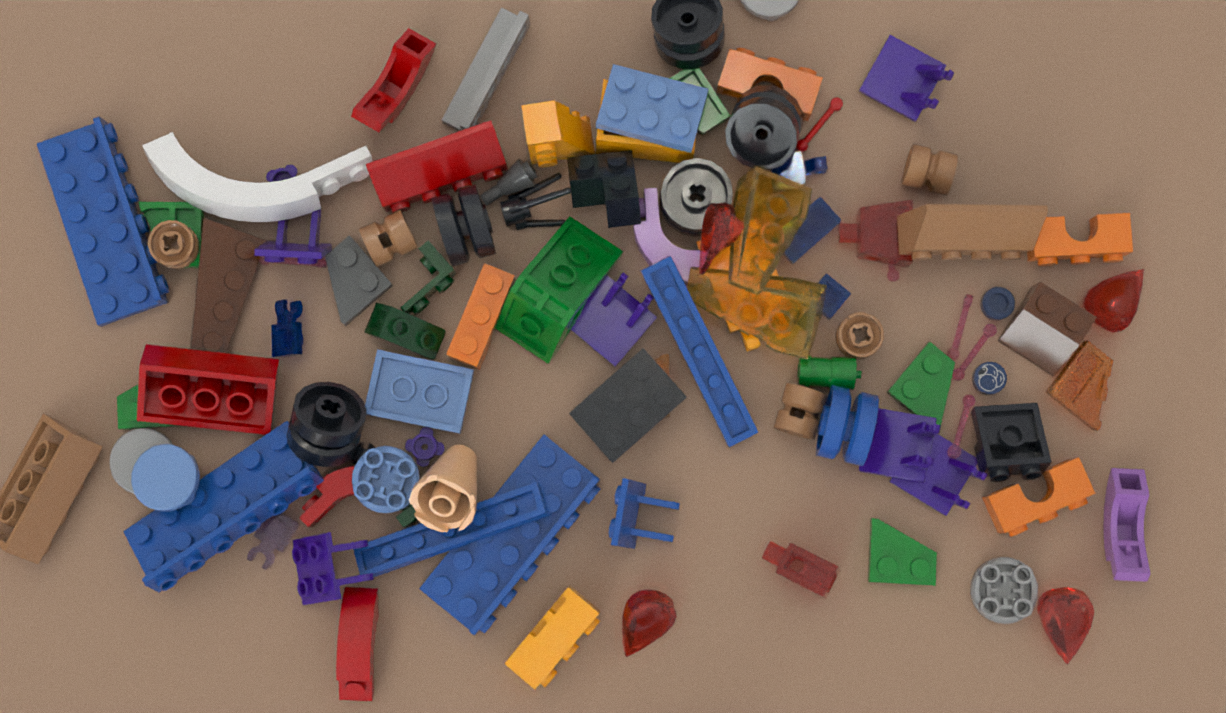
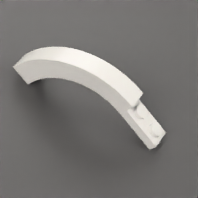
[142,132,373,222]

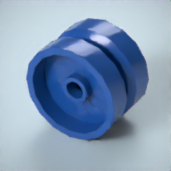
[816,385,879,466]

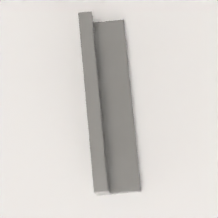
[442,7,530,131]

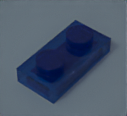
[771,197,842,265]

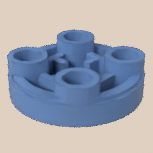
[131,444,200,512]
[352,446,420,513]

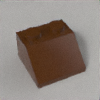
[998,282,1097,376]

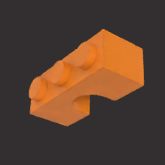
[716,48,823,121]
[1027,213,1133,266]
[446,263,516,370]
[982,457,1096,537]

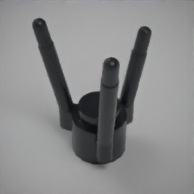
[500,173,572,231]

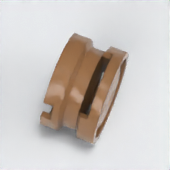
[148,220,200,269]
[836,312,884,360]

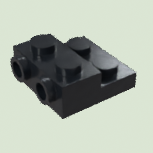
[971,403,1052,482]

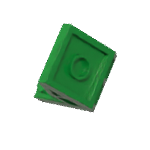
[495,216,624,364]

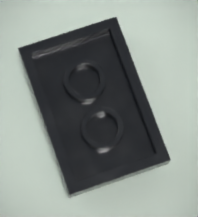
[569,348,687,463]

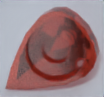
[699,202,744,275]
[1083,269,1144,333]
[1037,587,1094,664]
[622,589,677,657]

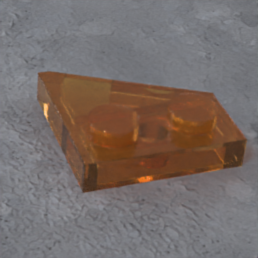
[1045,340,1114,431]

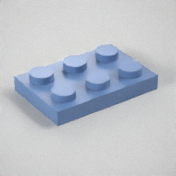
[596,64,709,153]
[365,349,474,434]

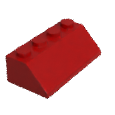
[365,120,508,213]
[137,344,279,435]

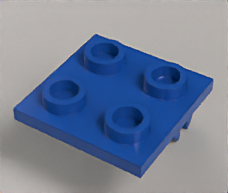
[609,478,680,549]

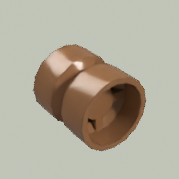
[902,143,958,195]
[359,210,418,267]
[773,383,827,440]

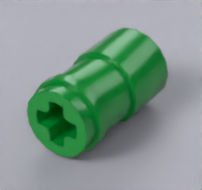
[797,355,862,390]

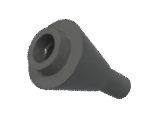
[480,158,538,206]

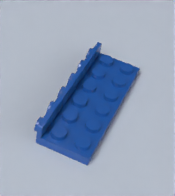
[36,116,170,327]
[123,421,324,593]
[419,435,601,635]

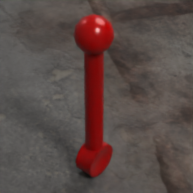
[796,97,843,152]

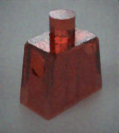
[838,200,913,267]
[762,541,840,599]

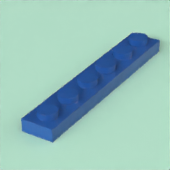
[640,256,758,447]
[353,482,549,577]

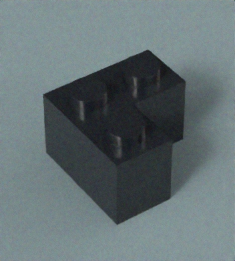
[567,150,641,228]

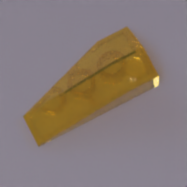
[728,166,813,295]
[687,266,827,360]

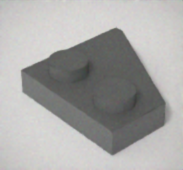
[325,235,393,326]

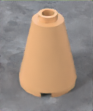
[409,445,477,532]

